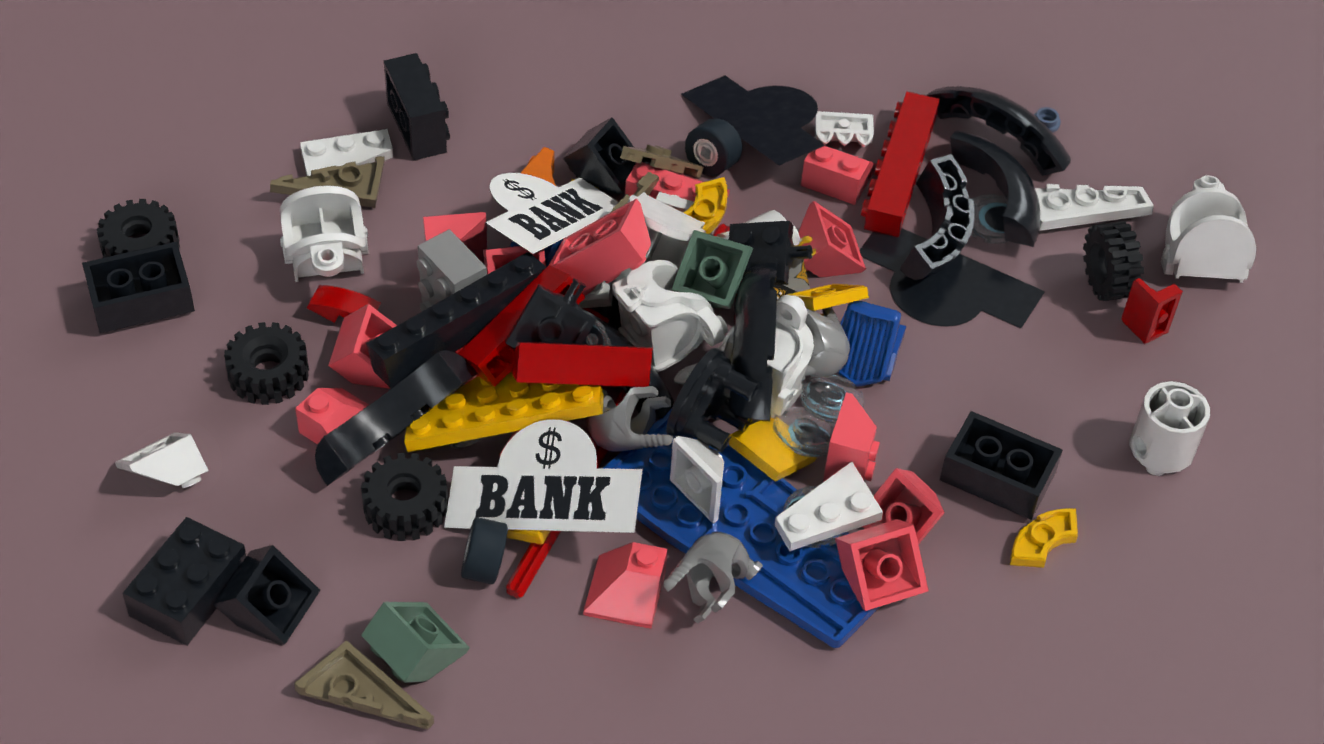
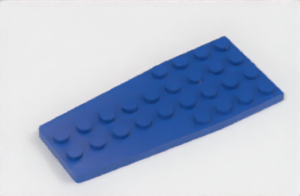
[602,409,879,648]

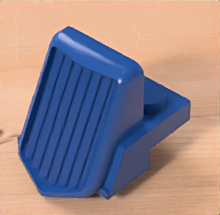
[837,300,906,387]

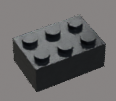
[383,53,450,161]
[82,242,195,333]
[940,411,1063,520]
[122,517,246,646]

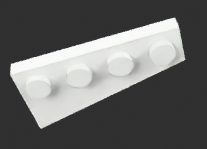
[1035,184,1154,231]

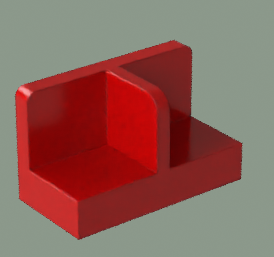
[1121,278,1183,344]

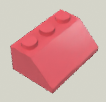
[625,162,730,202]
[549,198,651,296]

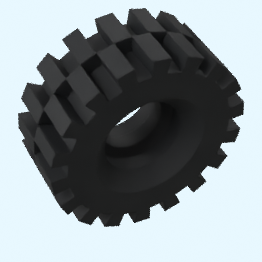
[97,199,180,258]
[1083,221,1144,301]
[224,322,309,405]
[361,453,448,541]

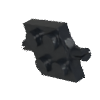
[728,221,813,285]
[505,278,597,348]

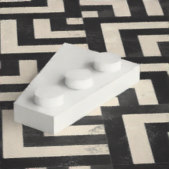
[300,129,393,176]
[775,462,883,551]

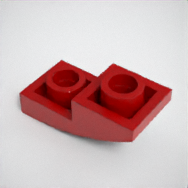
[307,285,381,323]

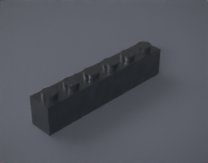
[366,252,547,388]

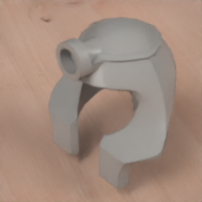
[802,307,850,381]
[587,386,673,451]
[664,532,763,624]

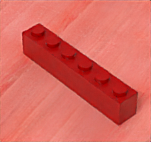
[861,91,940,237]

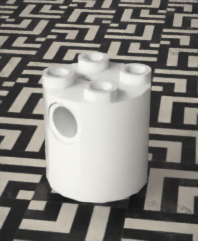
[1129,381,1210,476]

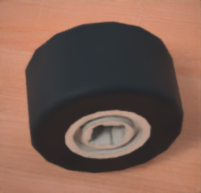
[685,118,742,176]
[461,517,508,584]

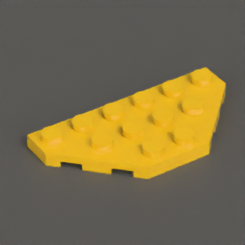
[404,371,604,452]

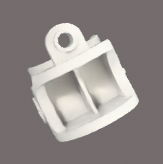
[1161,175,1256,283]
[280,186,369,282]
[612,192,706,300]
[613,260,728,372]
[718,295,814,418]

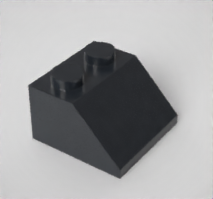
[563,117,644,194]
[213,545,321,645]

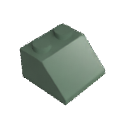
[672,230,753,309]
[361,602,470,683]

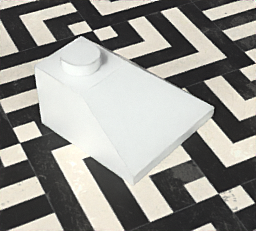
[115,432,208,488]
[670,436,724,523]

